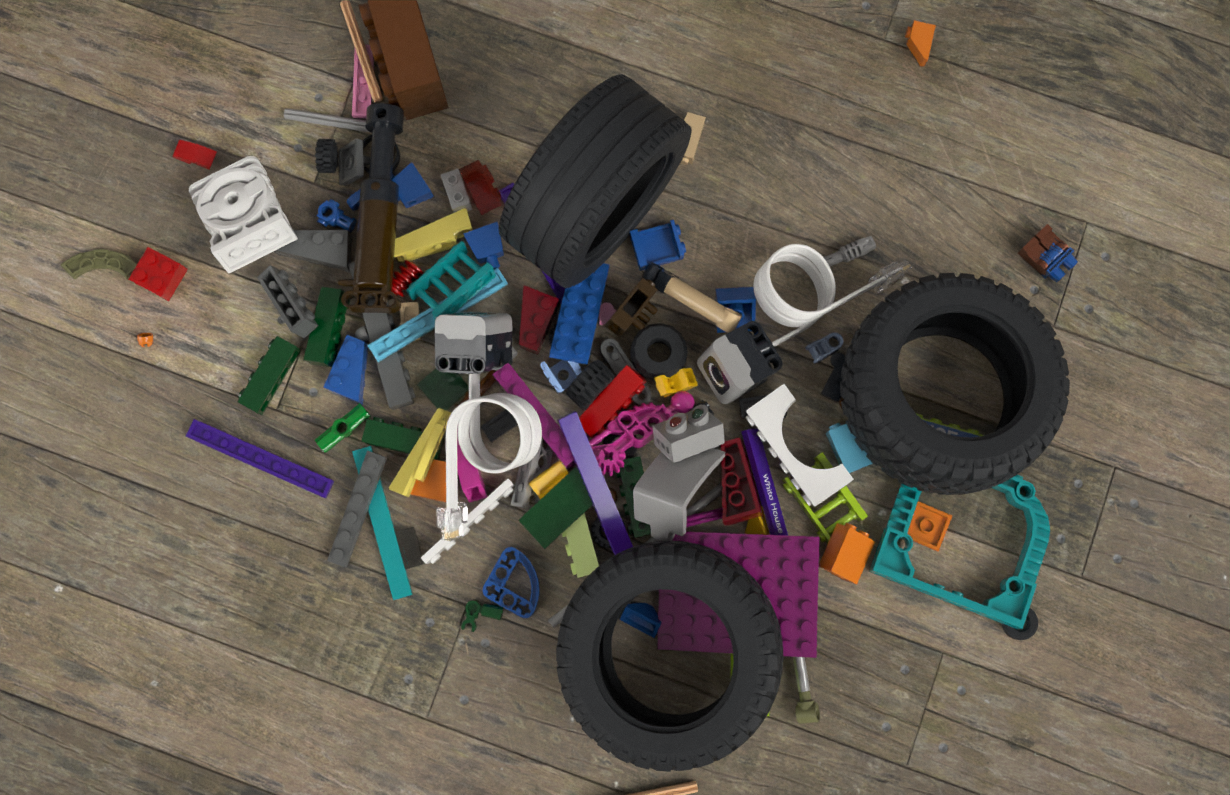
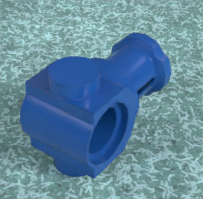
[316,199,357,233]

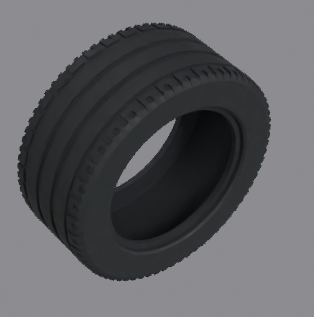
[499,74,692,288]

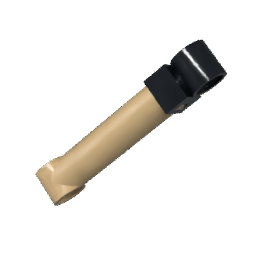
[641,262,742,333]

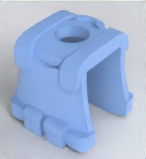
[540,360,582,394]

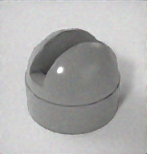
[355,325,370,342]

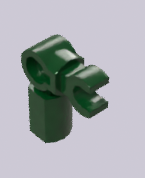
[461,599,504,632]

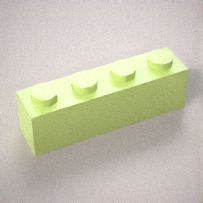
[562,513,599,578]

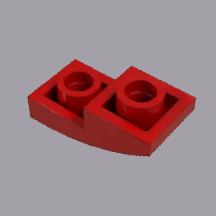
[172,140,217,170]

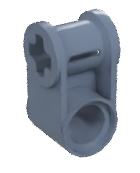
[805,333,843,364]

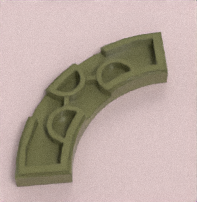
[61,249,138,279]

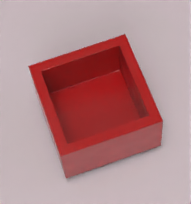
[128,247,188,302]

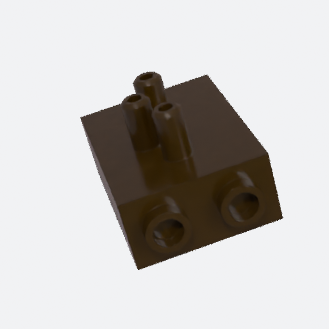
[604,278,658,337]

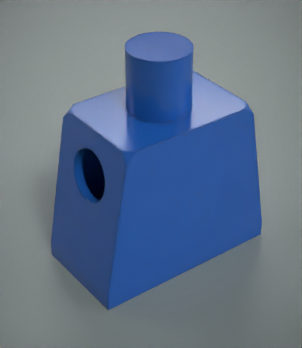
[392,163,434,208]
[463,222,504,270]

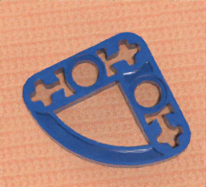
[482,547,540,618]

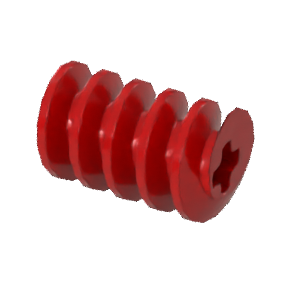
[392,260,424,297]

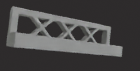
[510,438,553,510]

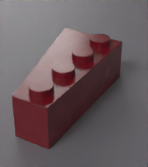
[721,437,763,526]

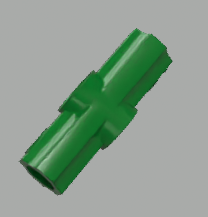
[315,403,371,453]

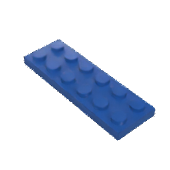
[549,263,610,365]

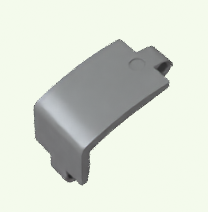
[633,446,725,541]

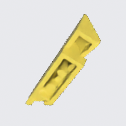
[394,208,473,262]
[389,408,451,497]

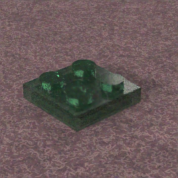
[417,360,469,410]

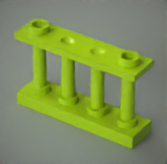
[782,452,868,544]

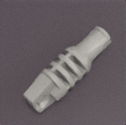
[824,236,876,267]

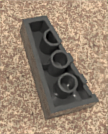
[274,230,352,273]

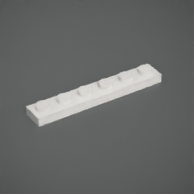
[421,479,515,564]

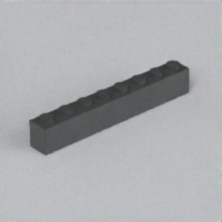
[348,262,416,410]

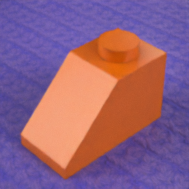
[905,20,936,67]

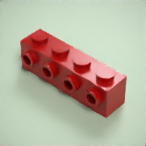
[579,365,647,438]

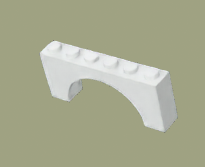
[745,384,854,507]

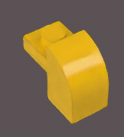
[655,368,698,398]

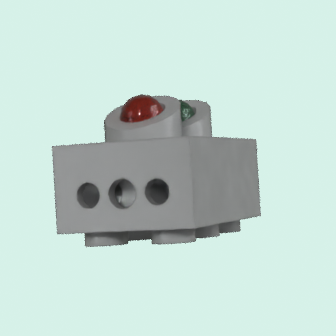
[652,405,725,463]

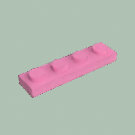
[352,45,374,118]

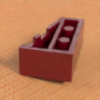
[519,285,560,355]

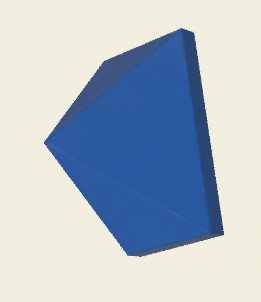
[620,603,662,638]

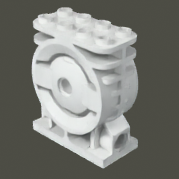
[188,156,298,274]

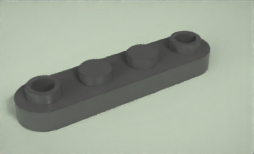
[601,339,651,406]

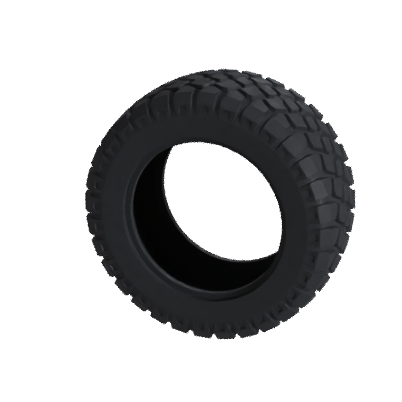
[840,273,1070,495]
[556,541,783,772]

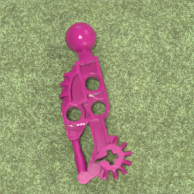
[589,391,695,476]

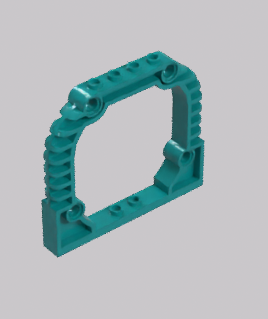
[869,474,1050,629]

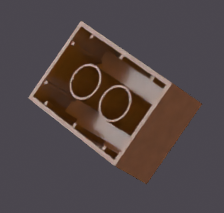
[358,0,449,121]

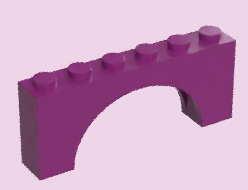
[493,363,576,471]

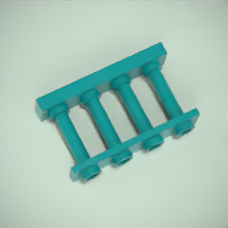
[407,241,496,320]

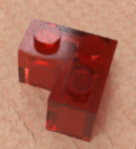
[459,160,502,215]

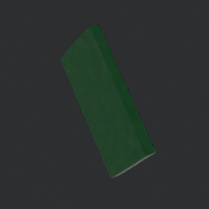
[518,467,593,549]

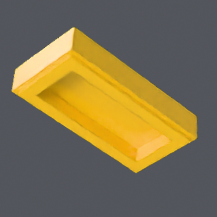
[528,460,569,500]

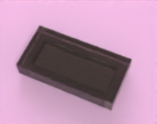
[395,527,424,570]

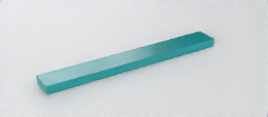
[352,446,413,600]

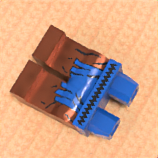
[1017,224,1078,283]

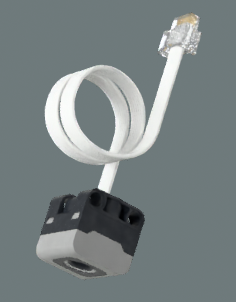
[697,244,912,404]
[435,312,542,541]

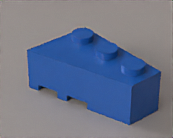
[324,335,368,405]

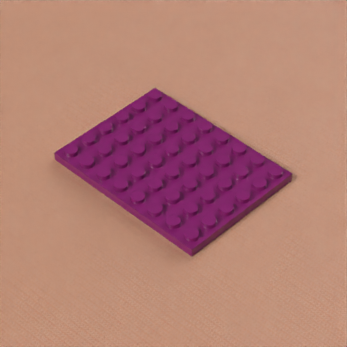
[657,532,819,658]

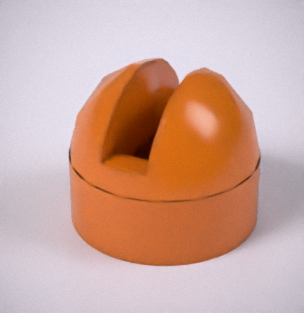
[137,333,154,347]

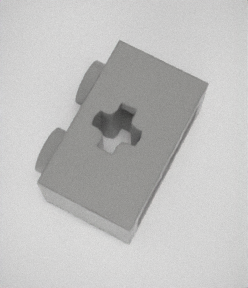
[441,169,473,213]

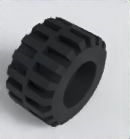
[566,359,616,411]

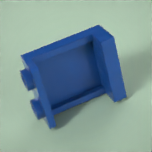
[630,219,686,271]

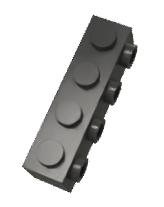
[257,265,318,338]

